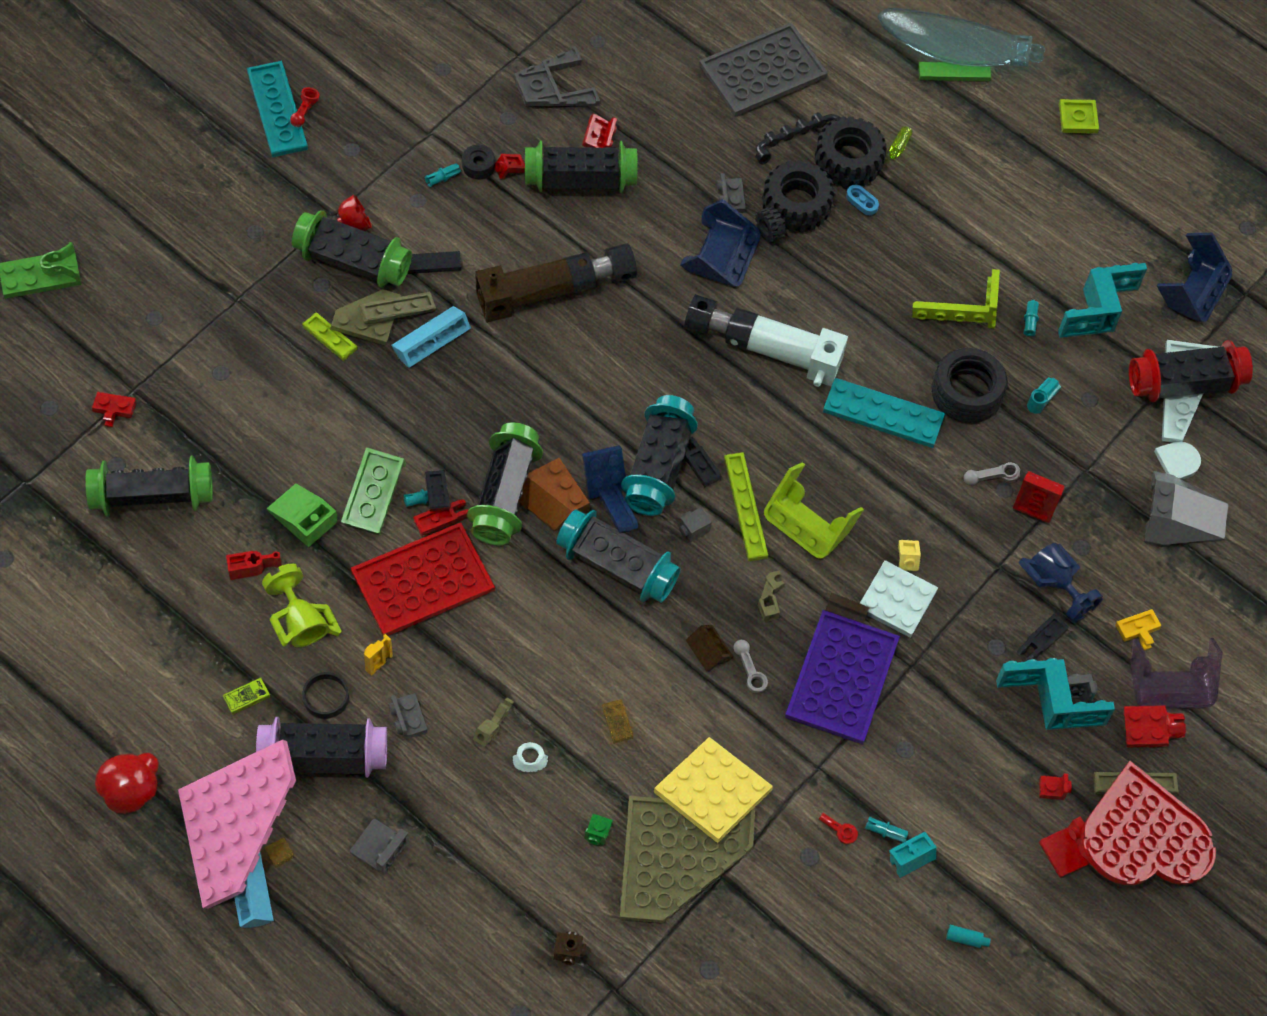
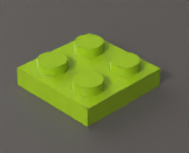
[1059,99,1099,133]

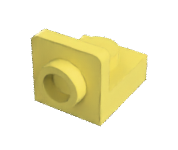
[898,540,921,571]

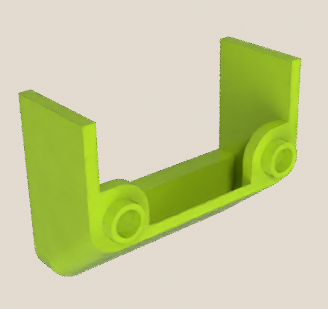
[764,462,864,558]

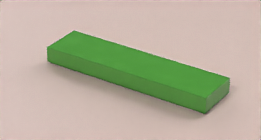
[918,62,991,81]

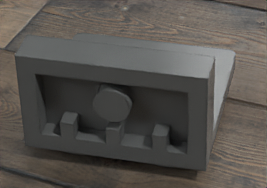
[350,819,409,875]

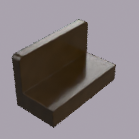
[825,592,870,624]
[686,625,734,671]

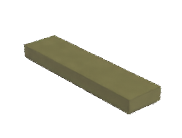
[358,292,436,324]
[1093,772,1179,795]

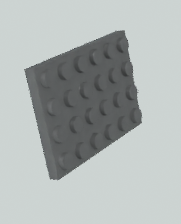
[699,22,828,116]

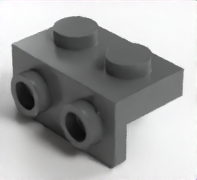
[1068,673,1098,704]

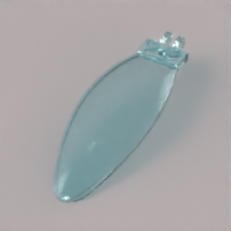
[878,8,1046,67]

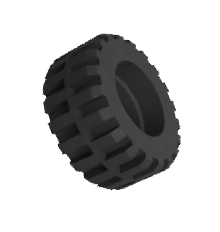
[815,116,887,188]
[762,160,834,232]

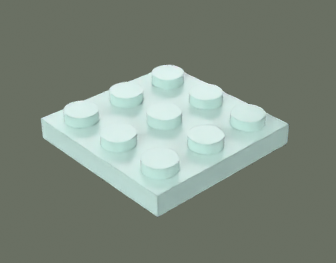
[860,561,938,638]

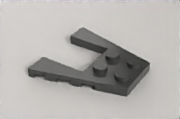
[514,46,600,106]

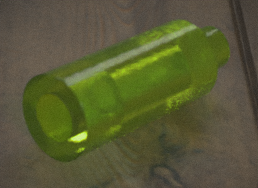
[889,126,913,159]

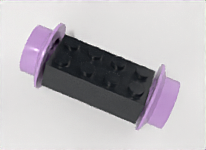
[256,716,387,778]

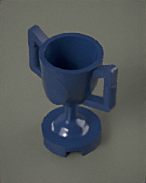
[1019,543,1103,623]

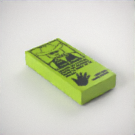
[223,678,270,715]

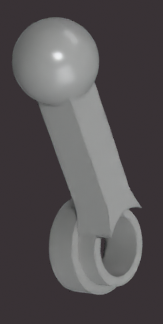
[964,462,1020,485]
[734,640,768,693]

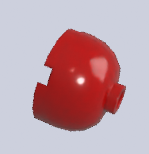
[337,195,372,231]

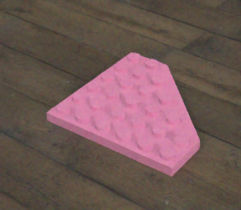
[178,740,296,909]

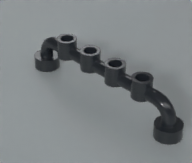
[755,112,847,164]

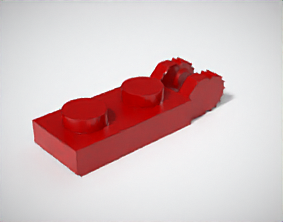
[413,499,469,537]

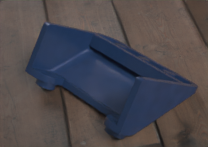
[680,199,760,287]

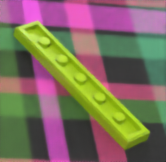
[724,452,768,562]

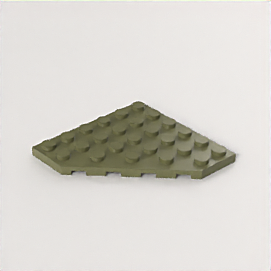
[619,796,755,923]

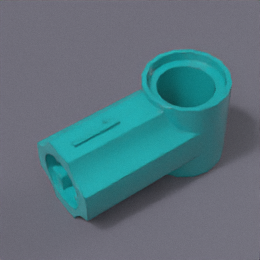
[1027,377,1061,414]

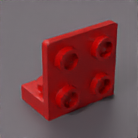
[1039,816,1090,878]

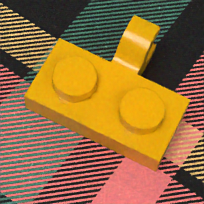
[1115,609,1162,651]

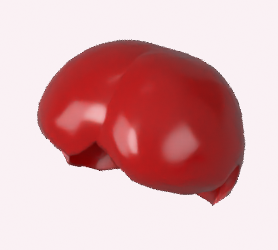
[95,753,159,814]

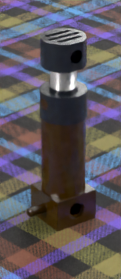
[475,243,637,323]

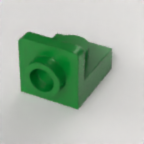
[584,814,613,845]

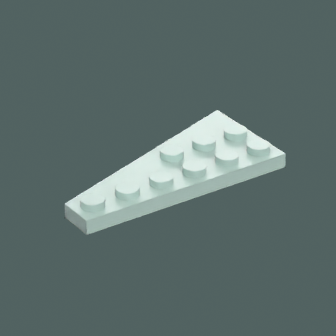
[1162,340,1217,442]

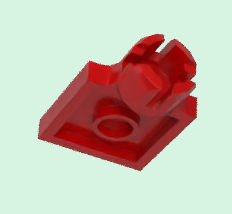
[1124,705,1186,748]

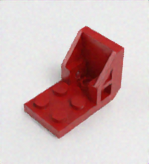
[1013,471,1065,523]

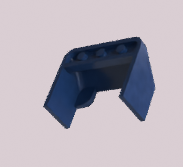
[1157,232,1232,322]

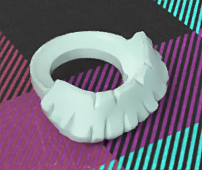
[513,742,548,772]

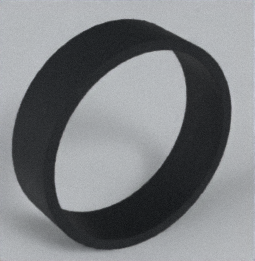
[302,672,349,719]

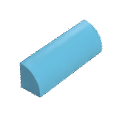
[392,306,471,367]
[234,852,274,928]

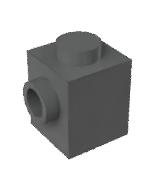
[679,507,712,542]

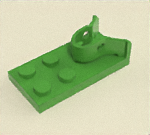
[0,242,81,299]
[341,447,406,535]

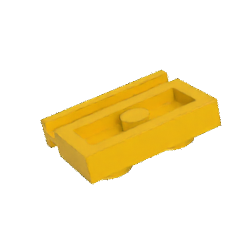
[364,634,393,676]

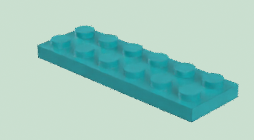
[823,378,945,448]

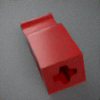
[226,551,282,580]

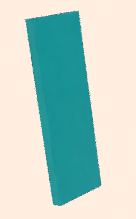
[246,61,308,158]

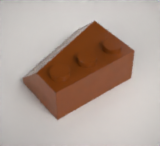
[518,458,590,531]

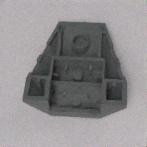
[1144,471,1228,546]

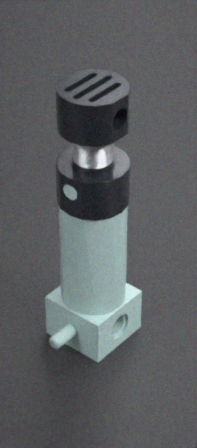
[684,294,848,387]

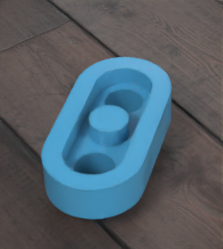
[846,185,879,215]

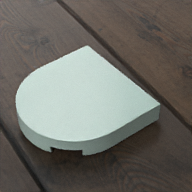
[1154,442,1201,480]

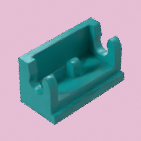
[889,832,937,878]

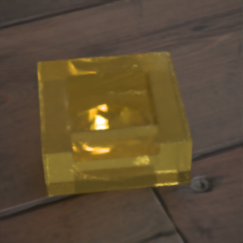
[265,837,295,868]

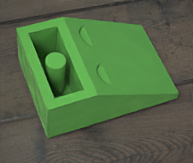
[267,484,337,547]

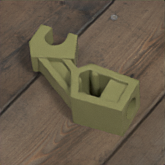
[758,570,784,622]
[473,698,514,747]

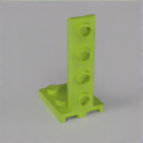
[912,269,1000,328]

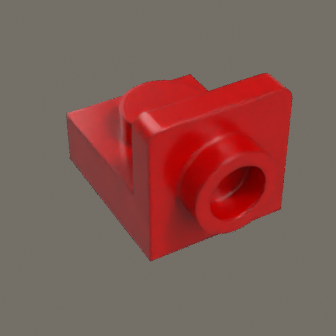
[495,154,525,179]
[1039,773,1072,800]

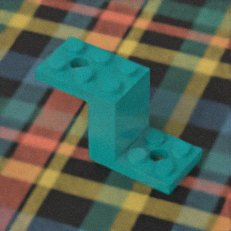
[1058,263,1147,338]
[996,658,1115,730]

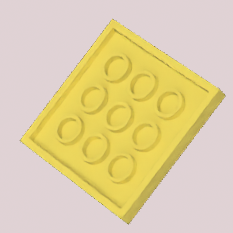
[654,737,773,843]

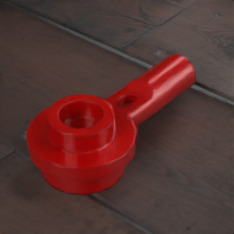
[819,813,858,844]

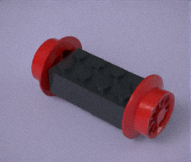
[1129,340,1253,402]

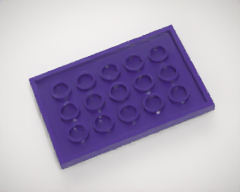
[785,610,900,745]

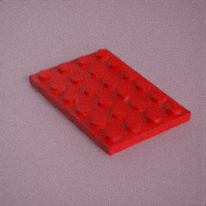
[351,522,495,636]

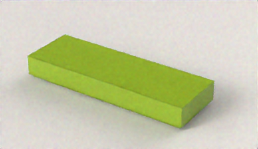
[302,312,357,361]

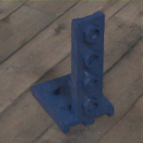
[582,445,638,532]

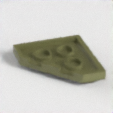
[330,289,401,346]

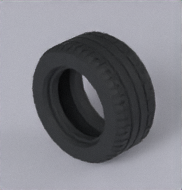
[931,348,1008,423]

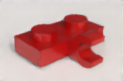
[92,392,136,427]

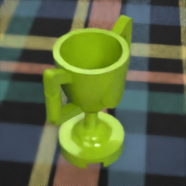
[262,564,341,647]

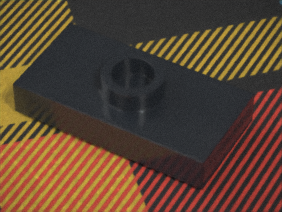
[424,470,450,511]

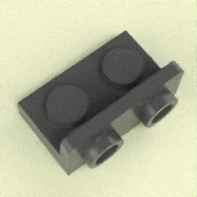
[717,173,746,213]
[388,693,428,740]

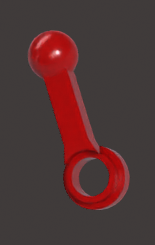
[290,87,320,127]

